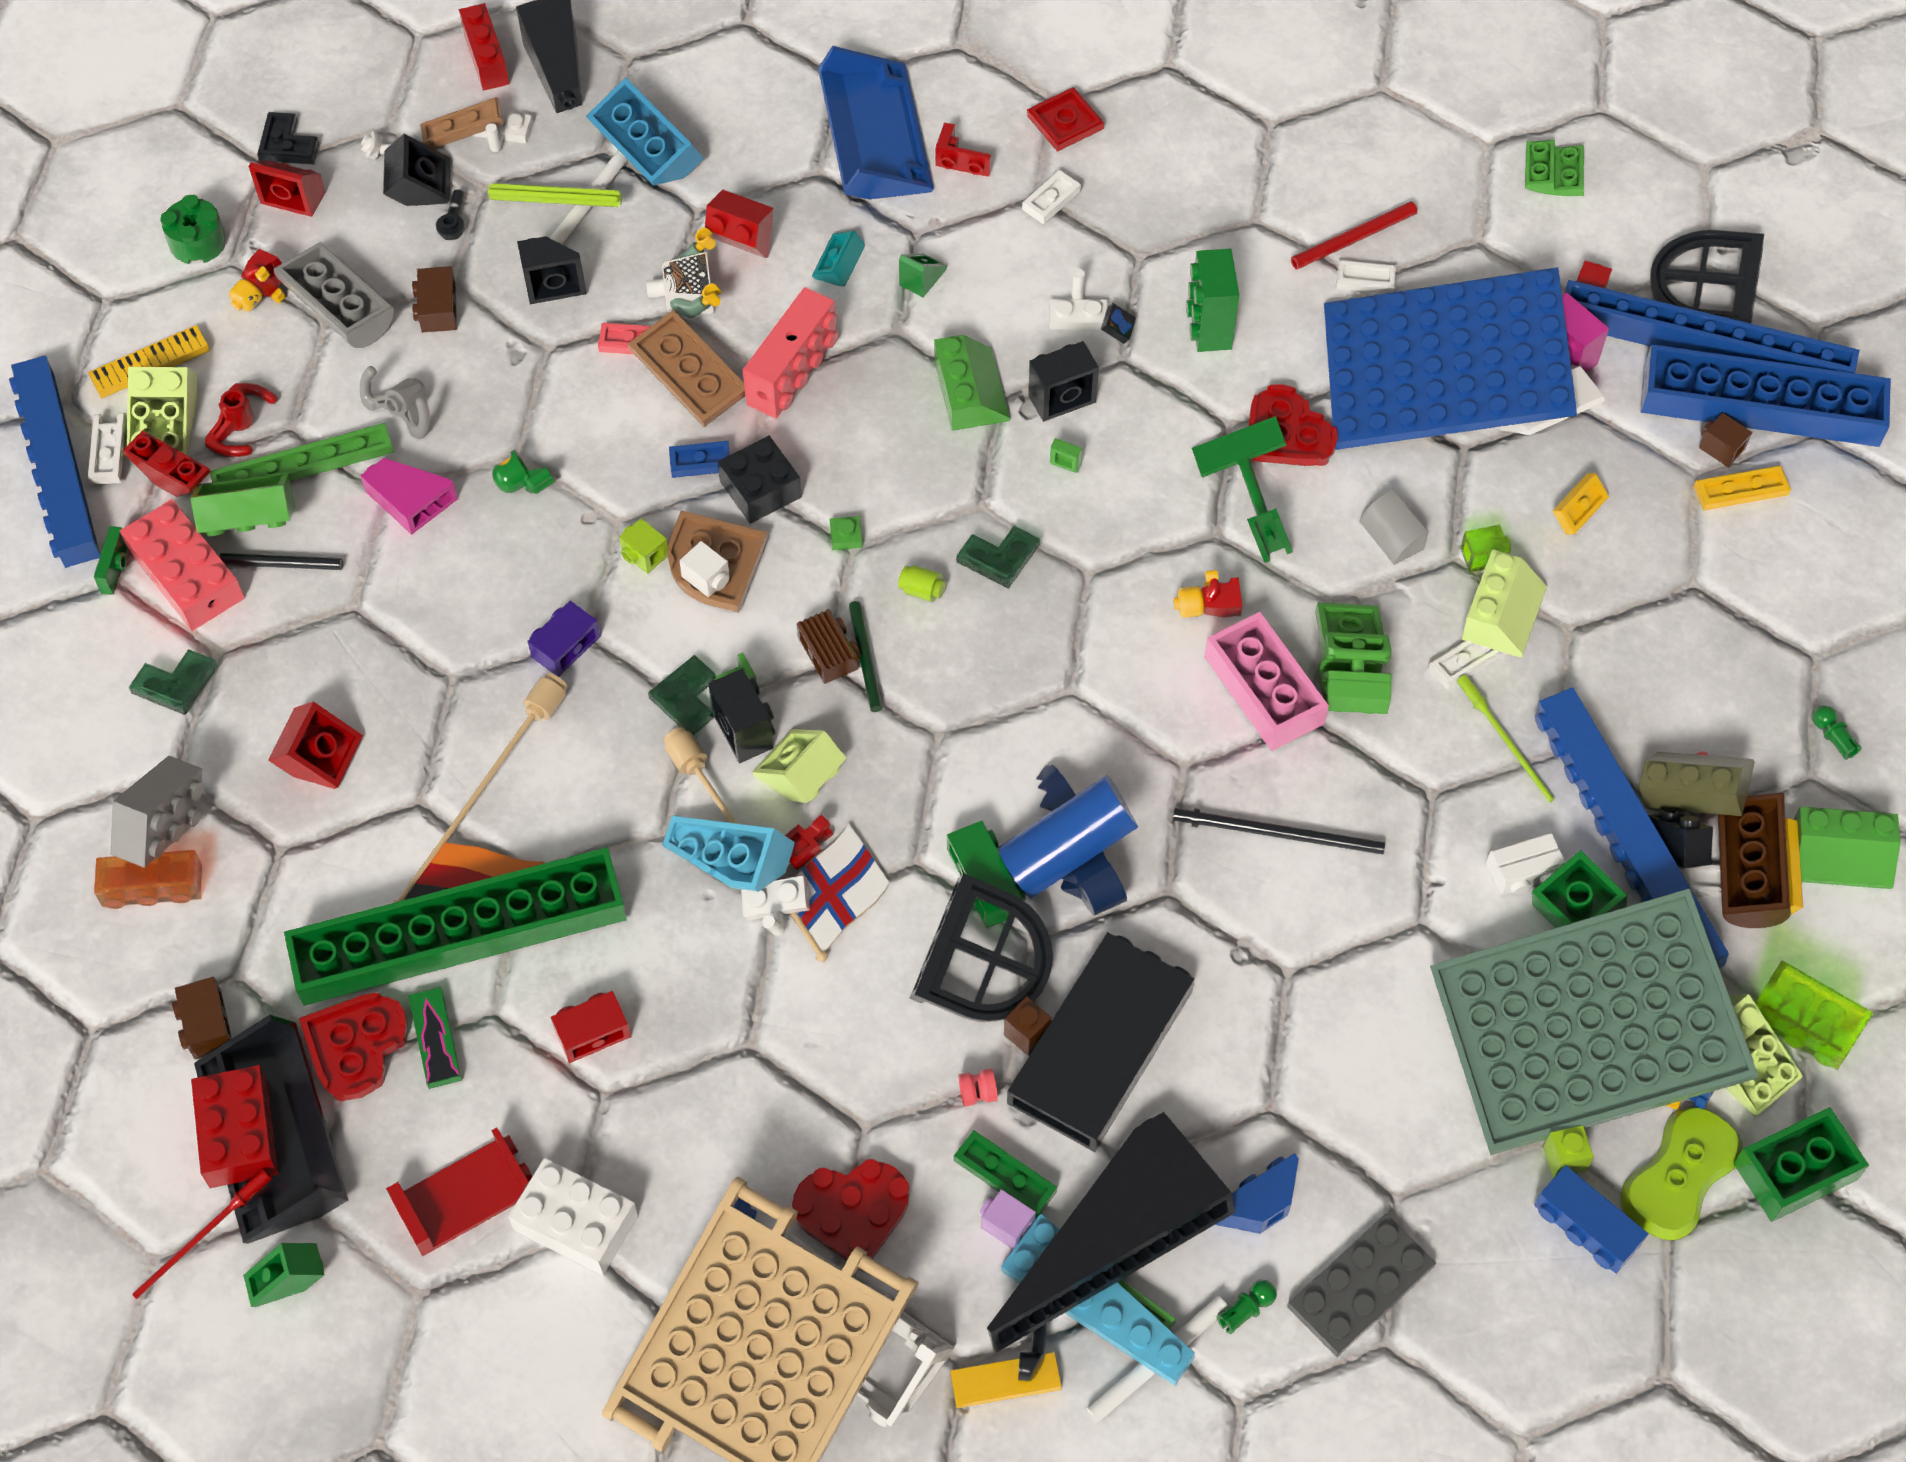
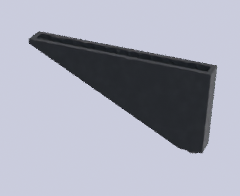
[987,1112,1235,1353]

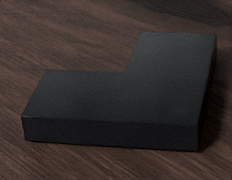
[257,112,319,165]

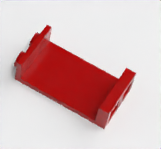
[386,1127,533,1257]

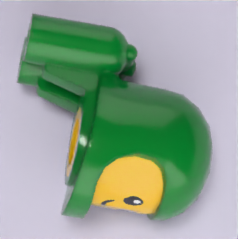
[492,449,555,494]

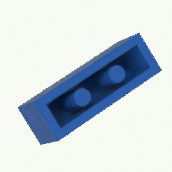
[1534,1165,1649,1274]

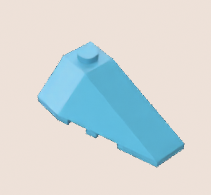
[662,816,795,892]

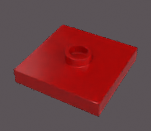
[1027,87,1104,152]

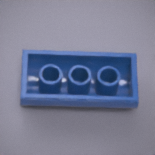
[998,775,1138,899]

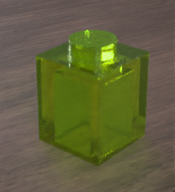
[1460,524,1511,573]

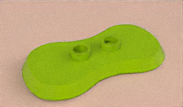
[1621,1106,1743,1241]

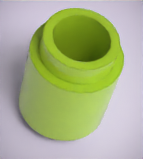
[898,565,946,602]

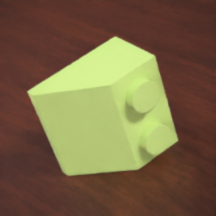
[752,729,847,803]

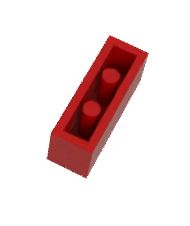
[458,3,509,91]

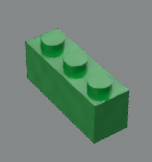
[947,821,1026,929]

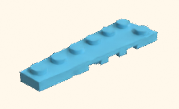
[1001,1213,1195,1386]

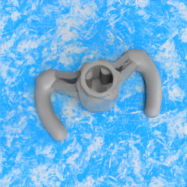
[360,366,430,439]

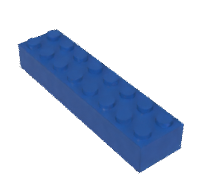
[1640,344,1891,447]

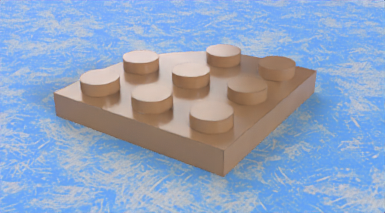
[668,511,768,613]

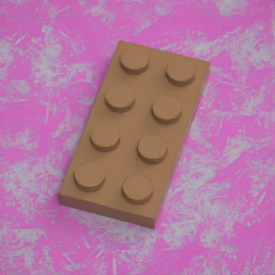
[628,310,745,427]

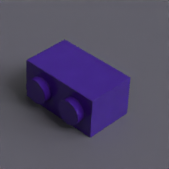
[527,600,601,677]

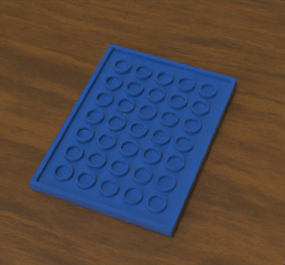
[1324,267,1577,450]

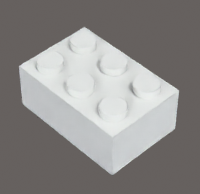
[508,1158,638,1275]

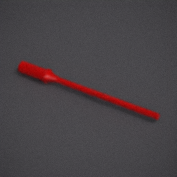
[132,1169,272,1299]

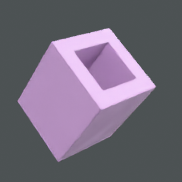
[980,1190,1036,1249]

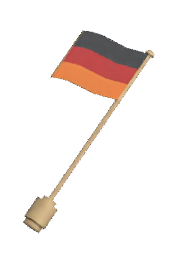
[392,673,568,903]

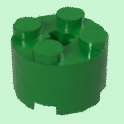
[160,195,225,264]

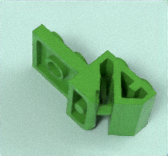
[1315,603,1392,714]

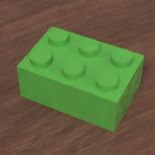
[190,472,296,536]

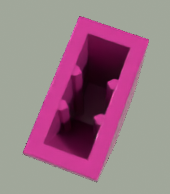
[360,458,458,535]

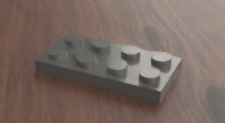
[1287,1214,1436,1358]

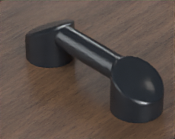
[1018,1324,1047,1381]

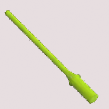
[1456,674,1554,803]

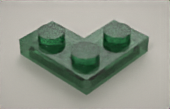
[956,526,1040,589]
[129,649,218,715]
[648,655,716,735]

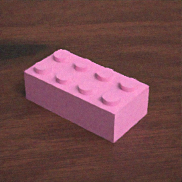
[1204,612,1329,751]

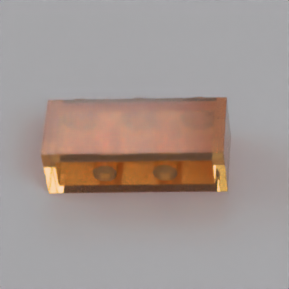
[94,850,202,909]

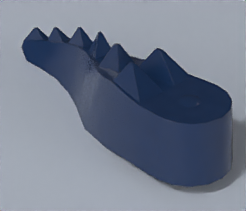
[1036,764,1127,916]

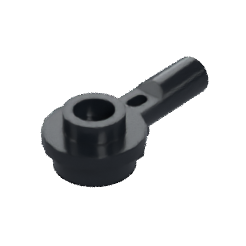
[436,189,464,240]

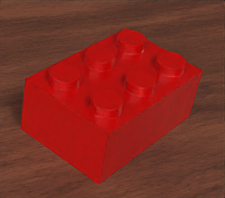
[191,1065,279,1188]

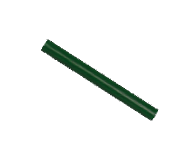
[849,601,883,712]

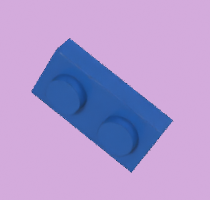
[669,441,730,478]

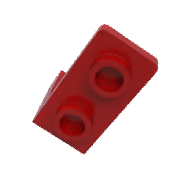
[935,122,991,177]

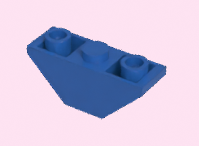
[1215,1153,1299,1234]

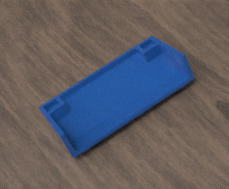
[818,46,934,200]

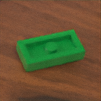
[94,526,128,595]

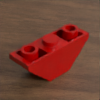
[122,430,211,497]

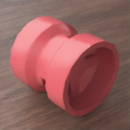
[958,1068,998,1107]

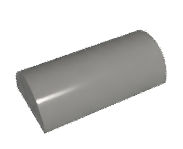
[274,242,394,348]

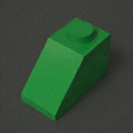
[243,1243,325,1307]

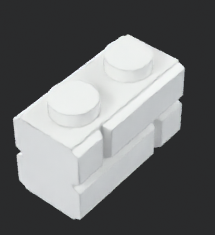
[1486,833,1566,896]

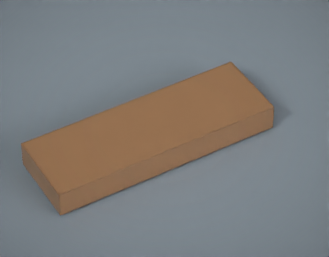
[420,97,504,149]

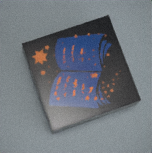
[1101,303,1136,344]

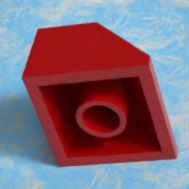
[248,160,326,217]
[705,189,774,258]
[268,701,363,789]

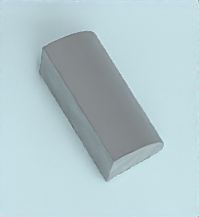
[1359,490,1428,565]

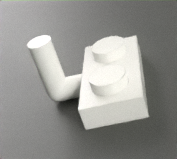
[472,111,533,152]
[1049,269,1107,330]
[741,876,810,936]

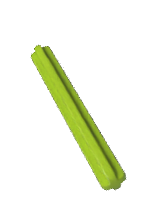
[487,183,623,207]

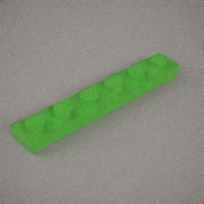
[210,423,394,482]

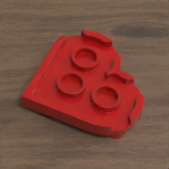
[1249,384,1338,466]
[299,992,408,1101]
[792,1159,909,1272]

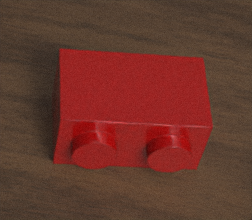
[551,991,631,1063]

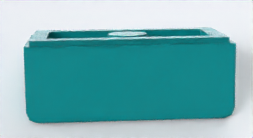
[812,231,865,286]

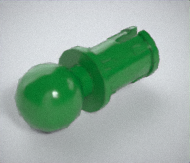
[1812,705,1862,760]
[1217,1279,1277,1334]

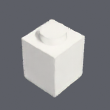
[679,541,730,598]

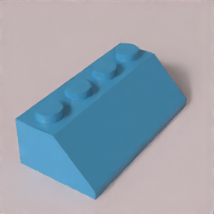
[586,77,704,186]

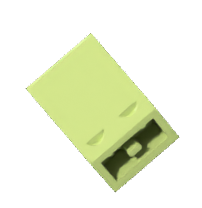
[127,367,197,455]
[1726,994,1803,1116]

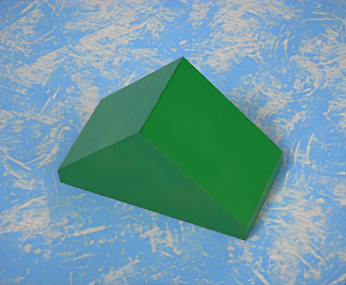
[899,253,947,298]

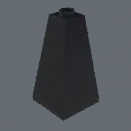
[516,0,582,114]

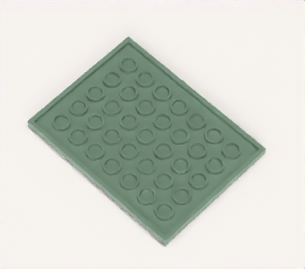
[1430,888,1758,1156]

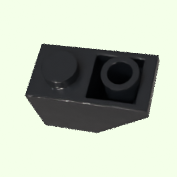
[1648,808,1713,869]

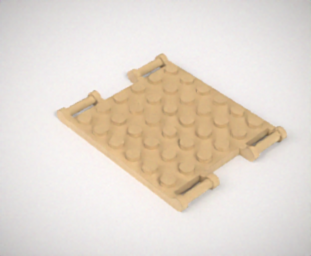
[602,1177,919,1462]

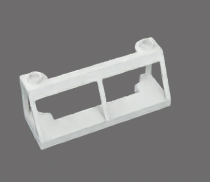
[784,1231,955,1427]

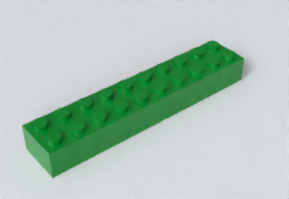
[284,847,627,1006]

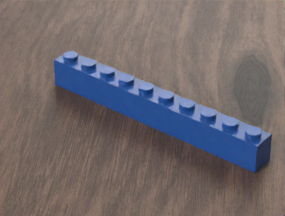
[1564,280,1860,373]
[1535,687,1729,969]

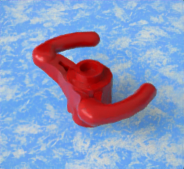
[205,383,278,457]

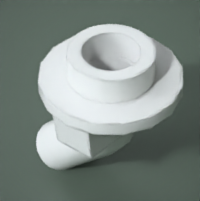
[360,131,391,160]

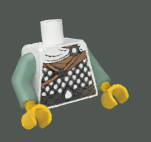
[646,227,722,318]

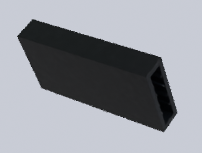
[1007,932,1195,1152]

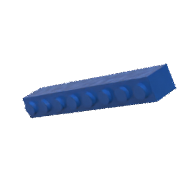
[9,355,100,568]

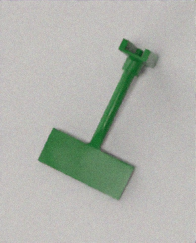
[1192,416,1293,563]

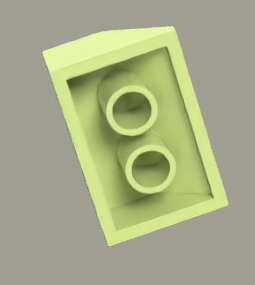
[1462,549,1547,658]

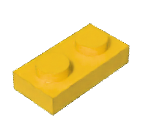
[1553,473,1609,535]

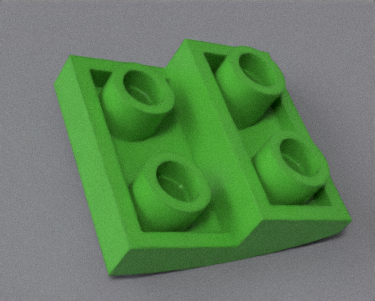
[1525,140,1585,196]

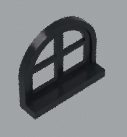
[1650,230,1764,323]
[909,873,1053,1022]

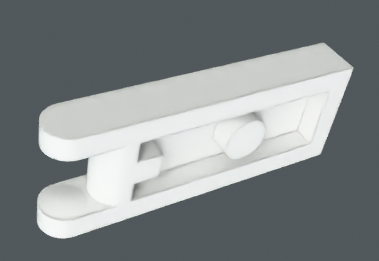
[88,413,127,485]

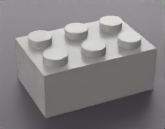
[110,756,204,868]

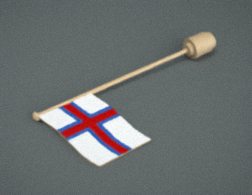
[663,727,890,962]

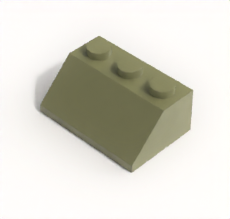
[1639,752,1755,816]

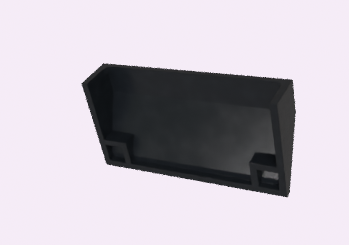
[194,1014,348,1244]

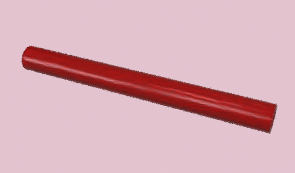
[1291,201,1417,270]

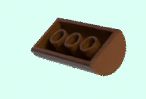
[1718,793,1791,928]

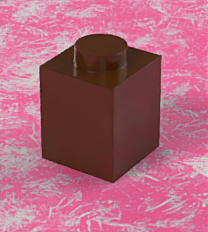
[1699,413,1753,468]
[1004,997,1052,1056]

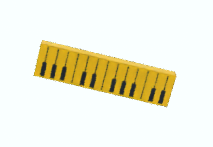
[88,325,210,399]

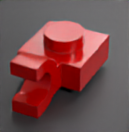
[785,814,833,870]

